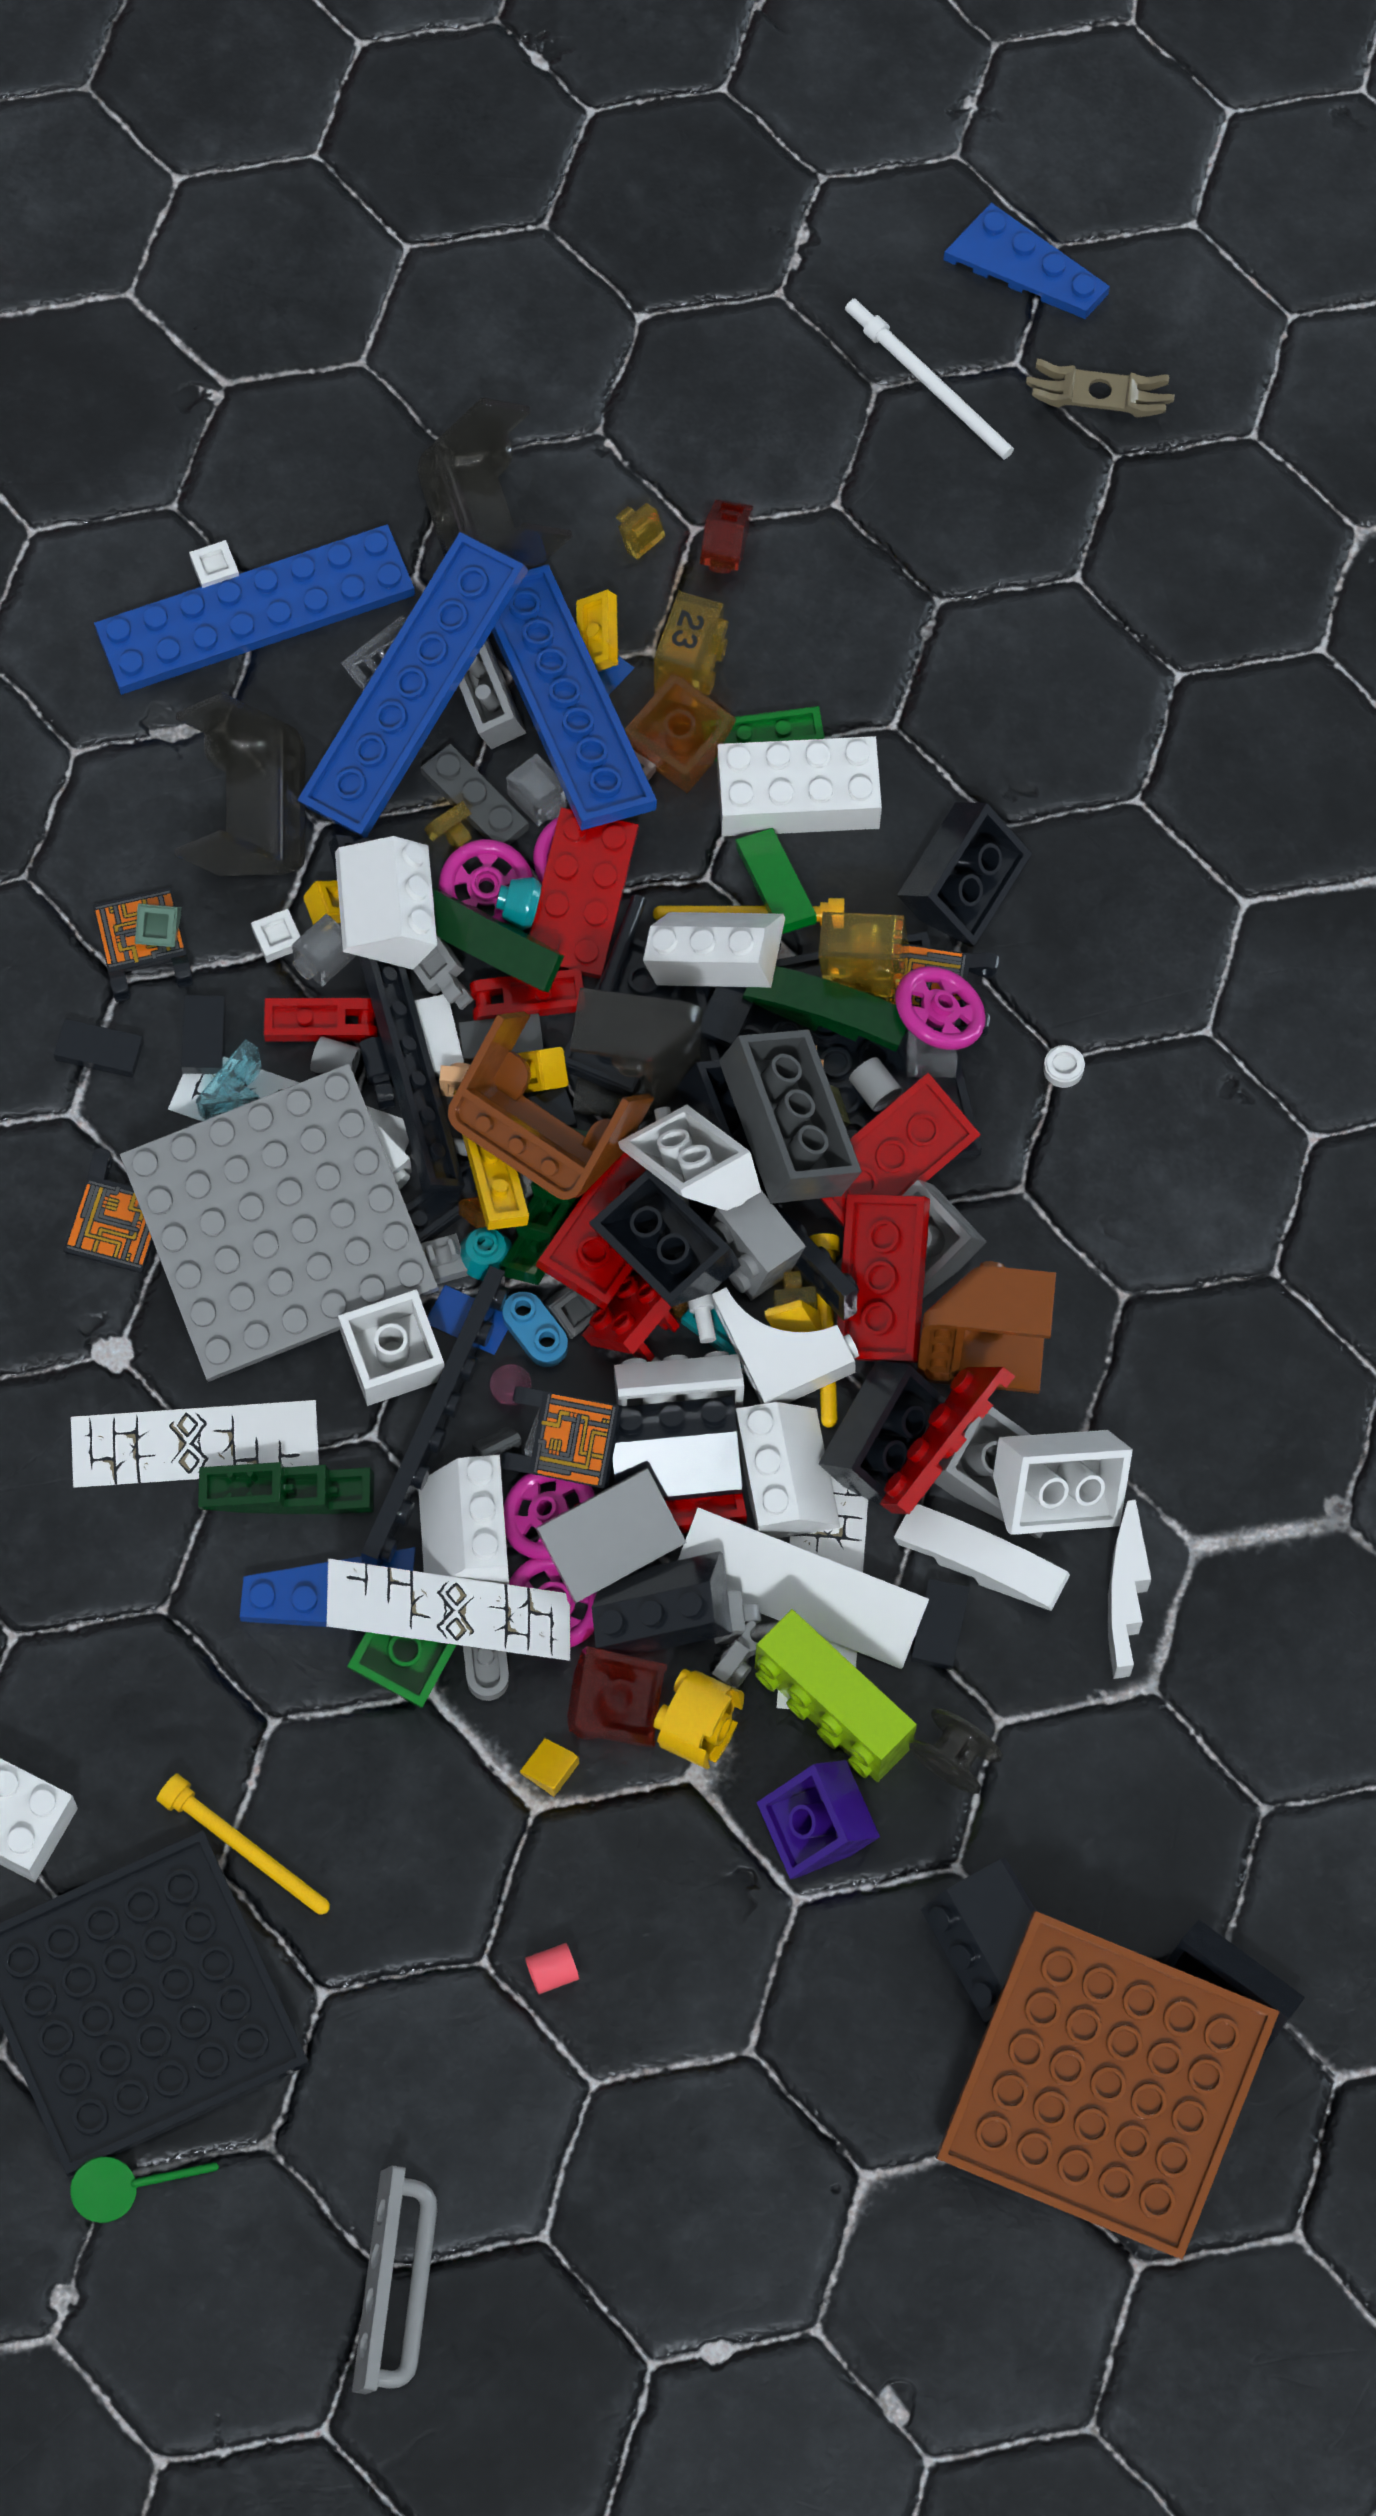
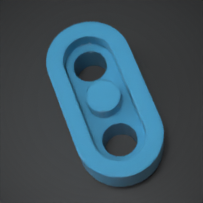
[502,1292,568,1367]

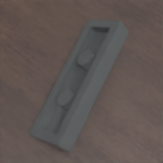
[421,744,529,845]

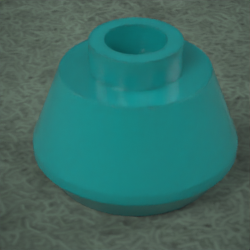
[495,877,542,931]
[460,1227,513,1281]

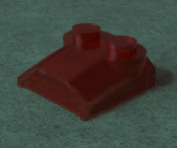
[567,1646,667,1748]

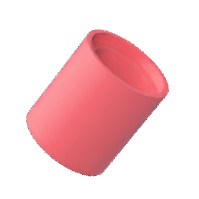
[525,1943,579,1995]

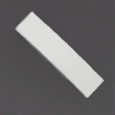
[1108,1500,1151,1679]
[894,1504,1070,1611]

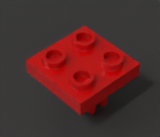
[582,1274,680,1362]

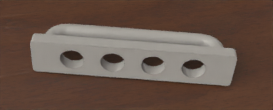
[352,2165,437,2394]

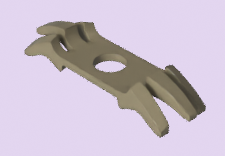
[1026,359,1175,417]

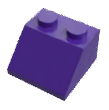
[757,1760,880,1879]

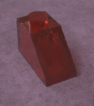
[700,499,754,573]

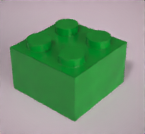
[346,1632,456,1708]

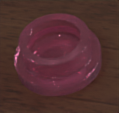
[490,1364,531,1405]

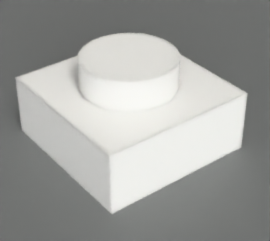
[189,540,239,588]
[251,908,304,963]

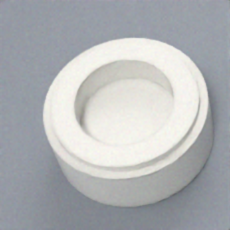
[1043,1045,1085,1088]

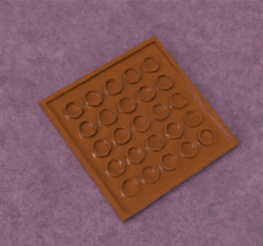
[935,1910,1280,2260]

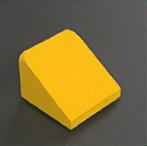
[304,880,341,929]
[517,1047,568,1093]
[764,1299,822,1332]
[520,1738,579,1797]

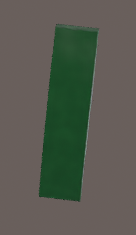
[432,887,564,993]
[742,966,907,1052]
[499,1127,589,1285]
[198,1462,374,1514]

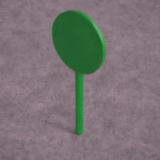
[70,2156,219,2223]

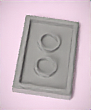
[535,1468,687,1603]

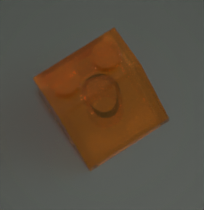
[624,672,736,793]

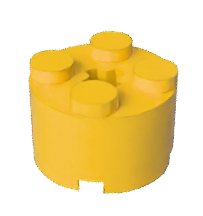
[654,1669,744,1769]

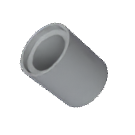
[310,1036,361,1075]
[849,1057,903,1112]

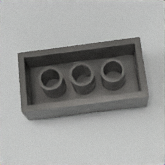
[719,1030,862,1204]

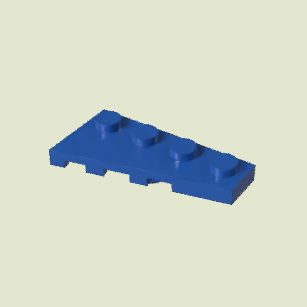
[943,203,1110,319]
[239,1547,416,1628]

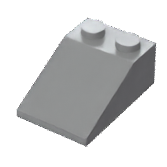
[835,1180,987,1298]
[934,1407,1044,1538]

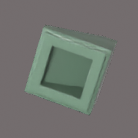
[135,903,182,947]

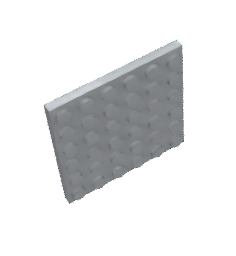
[120,1064,439,1382]

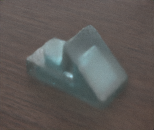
[196,1039,261,1120]

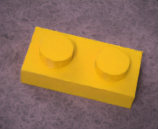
[576,589,618,672]

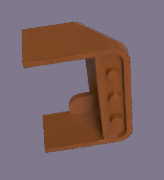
[448,1011,655,1200]
[917,1261,1056,1394]

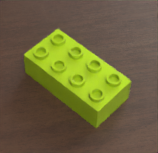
[755,1609,917,1783]

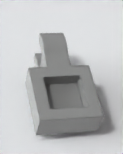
[413,937,474,1010]
[711,1621,758,1688]

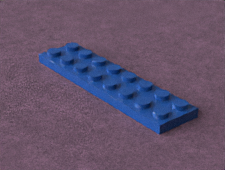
[94,524,415,695]
[297,532,528,838]
[492,564,657,831]

